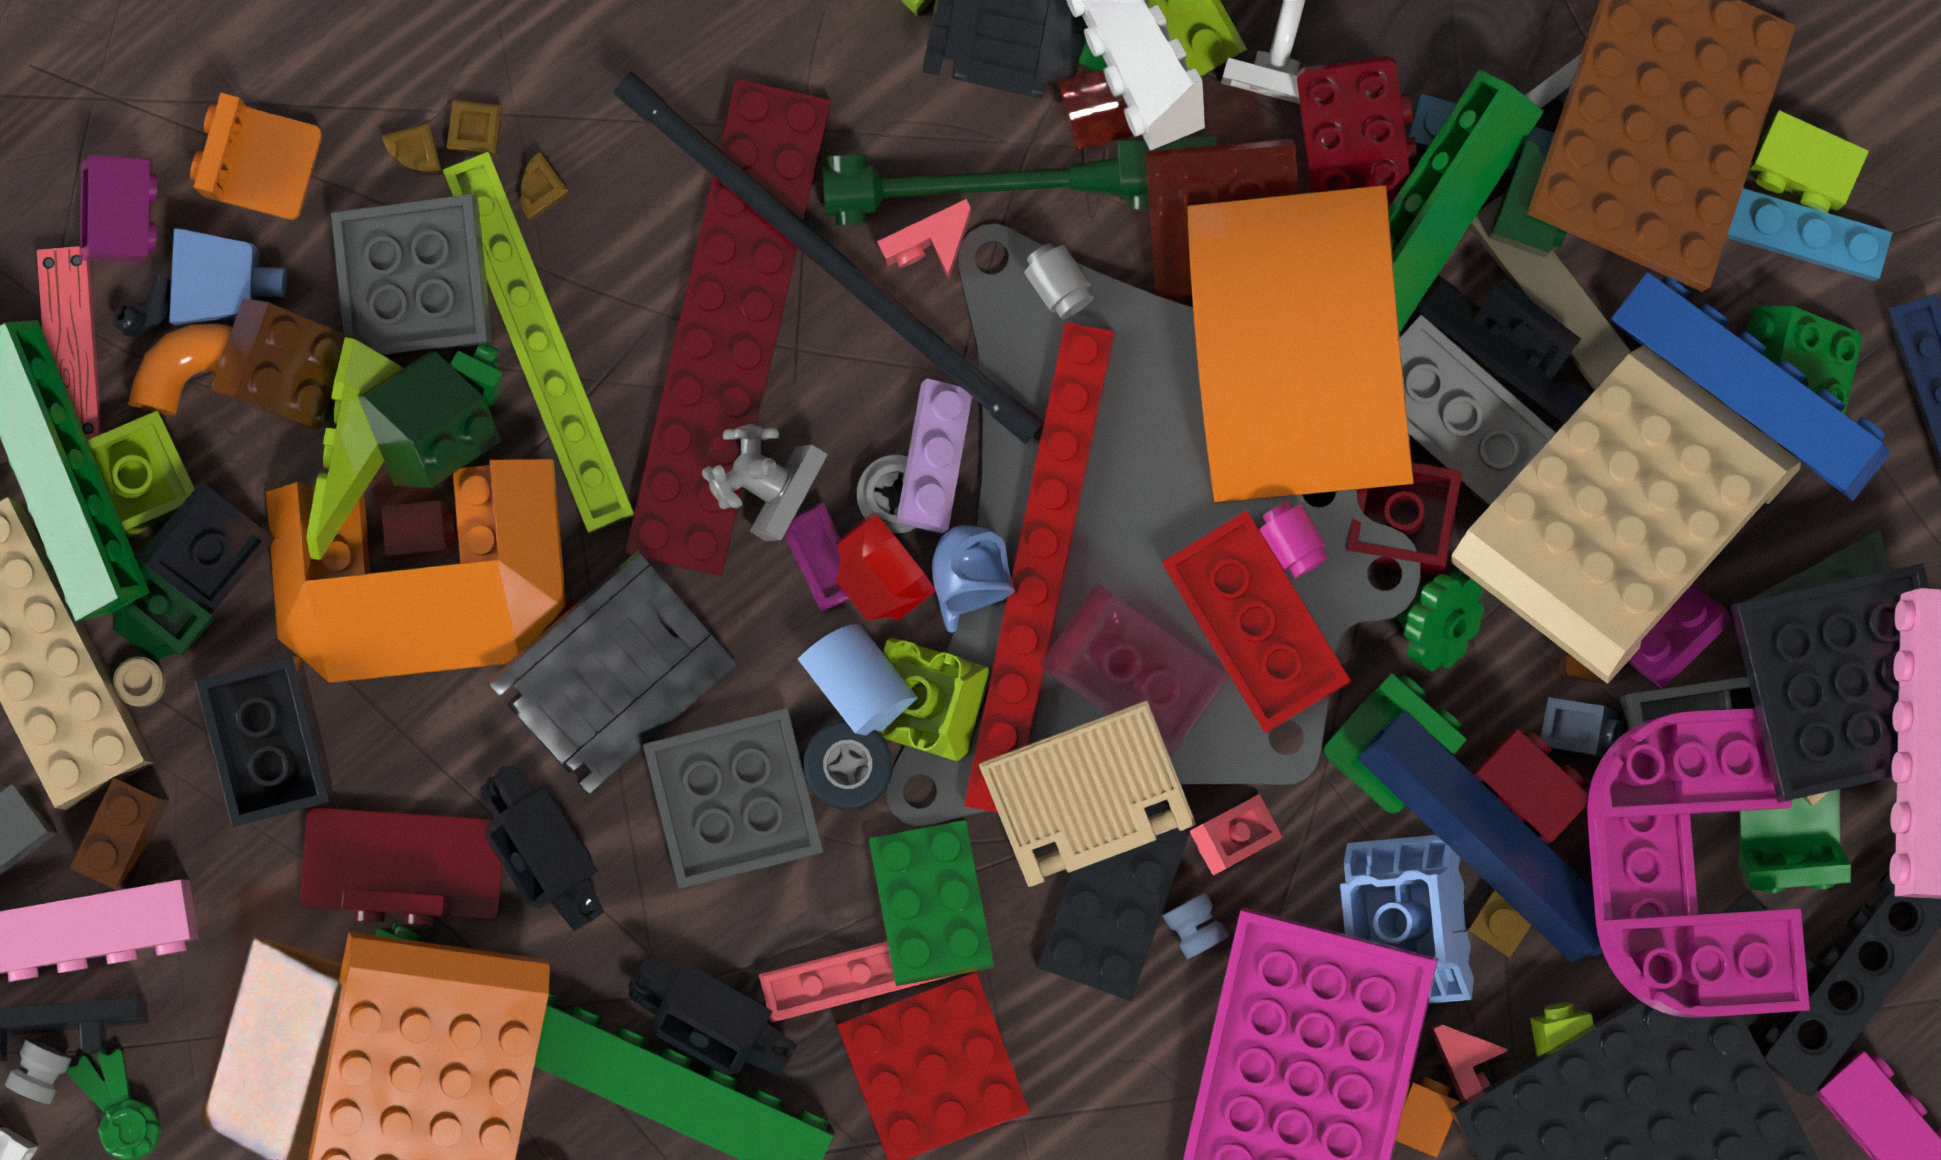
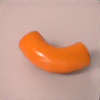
[128,324,233,416]

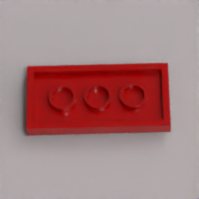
[1161,510,1351,734]

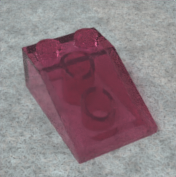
[1040,583,1229,757]

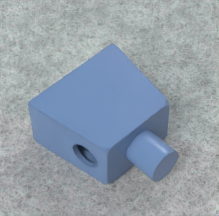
[170,229,287,329]

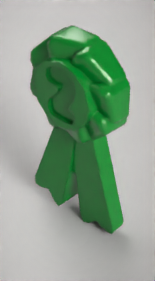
[66,1049,162,1160]

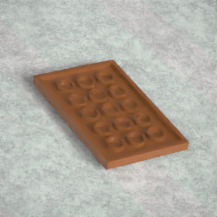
[1527,0,1796,292]

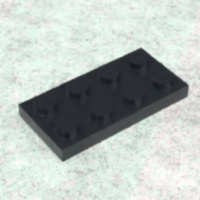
[1037,801,1197,1001]

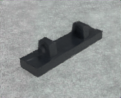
[0,997,148,1062]

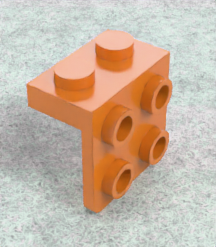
[190,92,322,220]

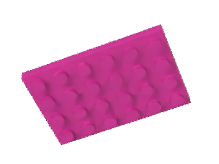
[1183,908,1439,1160]

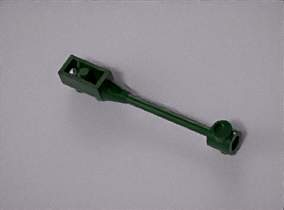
[823,135,1218,225]

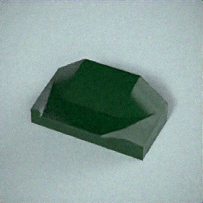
[113,554,216,662]

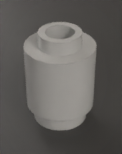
[1024,243,1094,319]

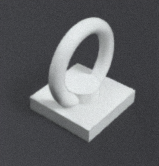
[1221,0,1305,104]

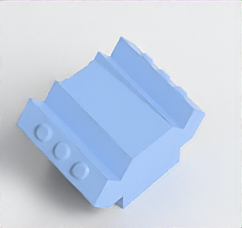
[1340,835,1474,1004]

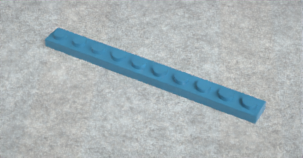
[1408,94,1893,282]

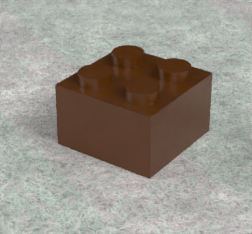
[209,298,353,430]

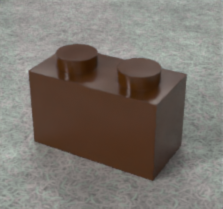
[70,778,169,890]

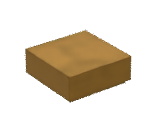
[447,100,503,157]

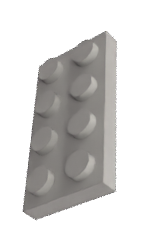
[1400,315,1556,507]

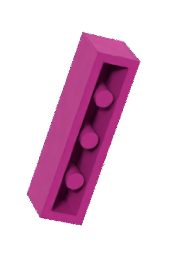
[1814,1050,1941,1160]

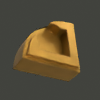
[382,123,443,175]
[520,152,570,222]

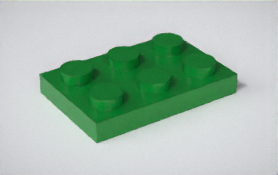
[869,820,994,986]

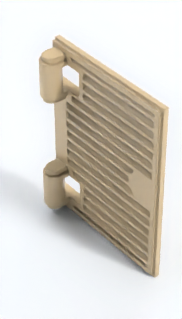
[979,700,1196,887]

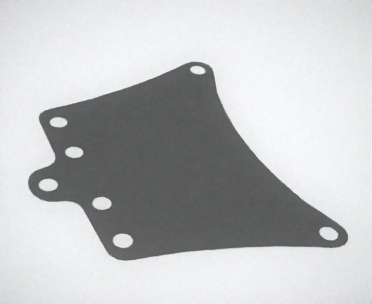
[886,224,1420,826]

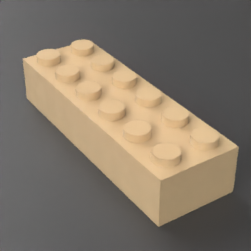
[0,497,155,810]

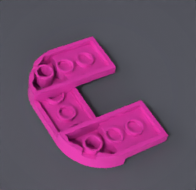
[1587,708,1810,1018]

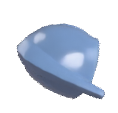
[932,525,1014,633]

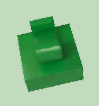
[450,344,502,409]

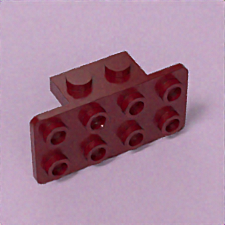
[1297,56,1418,209]
[300,808,503,925]

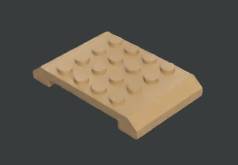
[1452,345,1801,684]

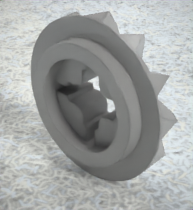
[857,455,917,533]

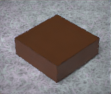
[1559,655,1615,684]

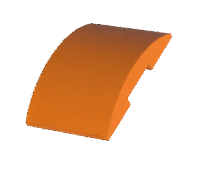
[1187,185,1414,503]

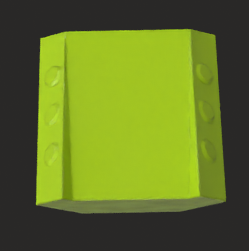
[880,637,991,762]

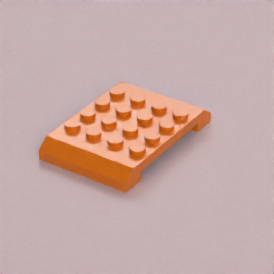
[308,932,550,1160]

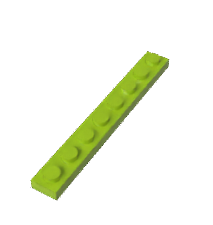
[443,152,635,534]

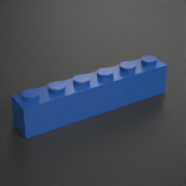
[1611,272,1891,501]

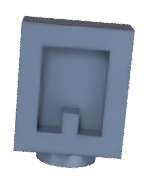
[1541,697,1622,759]

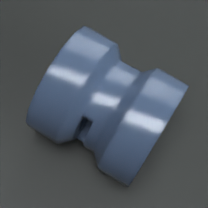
[1163,892,1230,959]

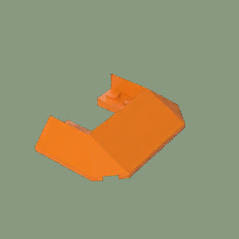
[266,459,566,683]

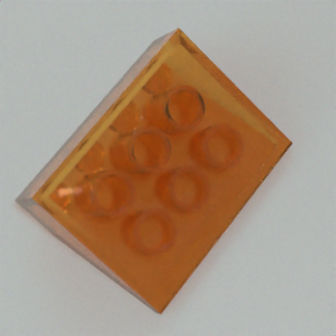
[202,936,342,1160]

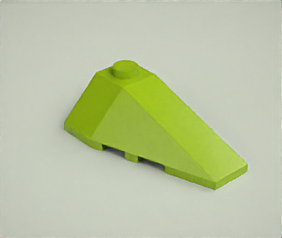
[306,337,403,560]

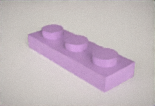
[896,378,972,534]

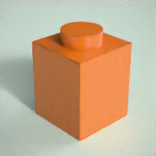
[1396,1076,1460,1158]

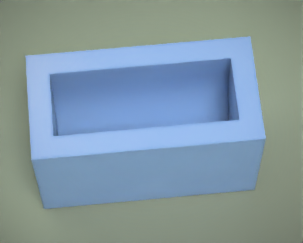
[798,624,917,735]

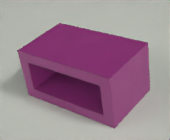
[79,155,157,264]

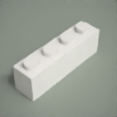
[1067,0,1205,151]

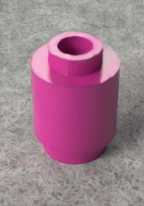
[1259,501,1329,579]

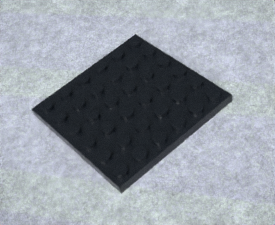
[1449,998,1819,1160]

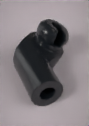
[113,275,172,337]

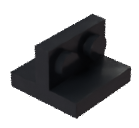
[138,481,275,614]

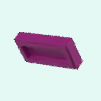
[784,502,850,613]

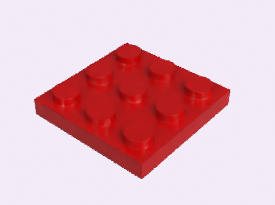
[837,972,1030,1160]

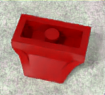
[835,512,935,622]

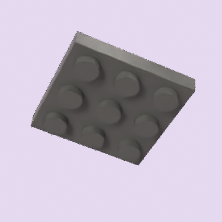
[331,194,493,356]
[643,708,824,889]

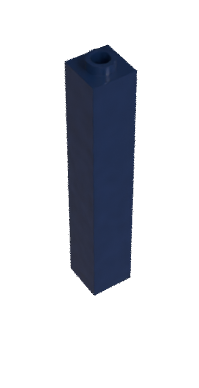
[1356,710,1602,963]

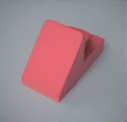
[877,199,971,280]
[1190,794,1283,875]
[1428,1024,1508,1102]

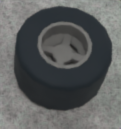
[804,721,893,810]

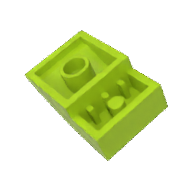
[87,410,195,539]

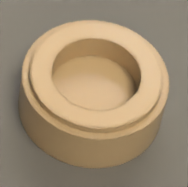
[113,657,166,707]

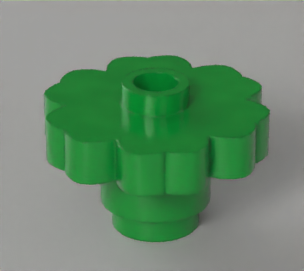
[1395,571,1484,671]

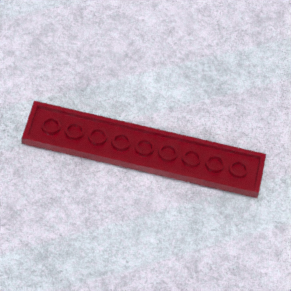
[625,79,832,577]

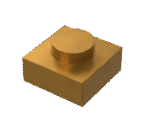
[1466,889,1531,958]

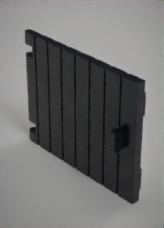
[923,0,1086,105]
[487,550,737,794]

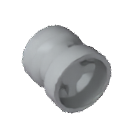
[4,1038,72,1104]

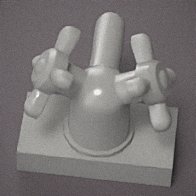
[702,424,828,541]

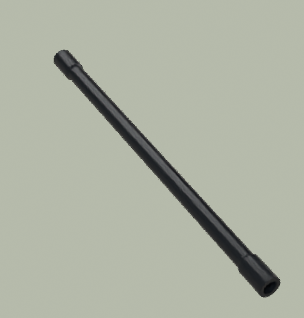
[613,71,1044,445]

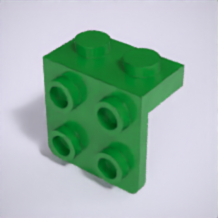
[1746,306,1862,414]
[1323,673,1467,814]
[1739,789,1851,893]

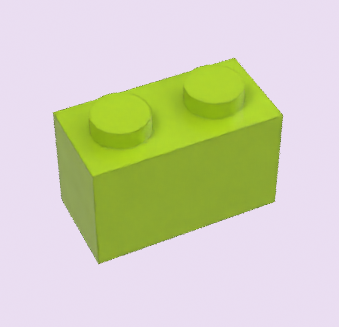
[1748,110,1869,213]

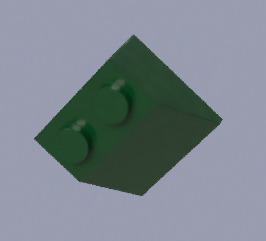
[359,352,501,488]

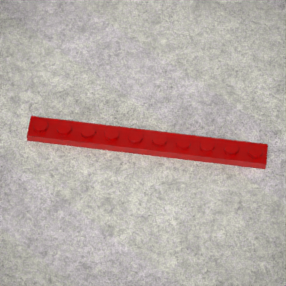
[964,322,1115,813]

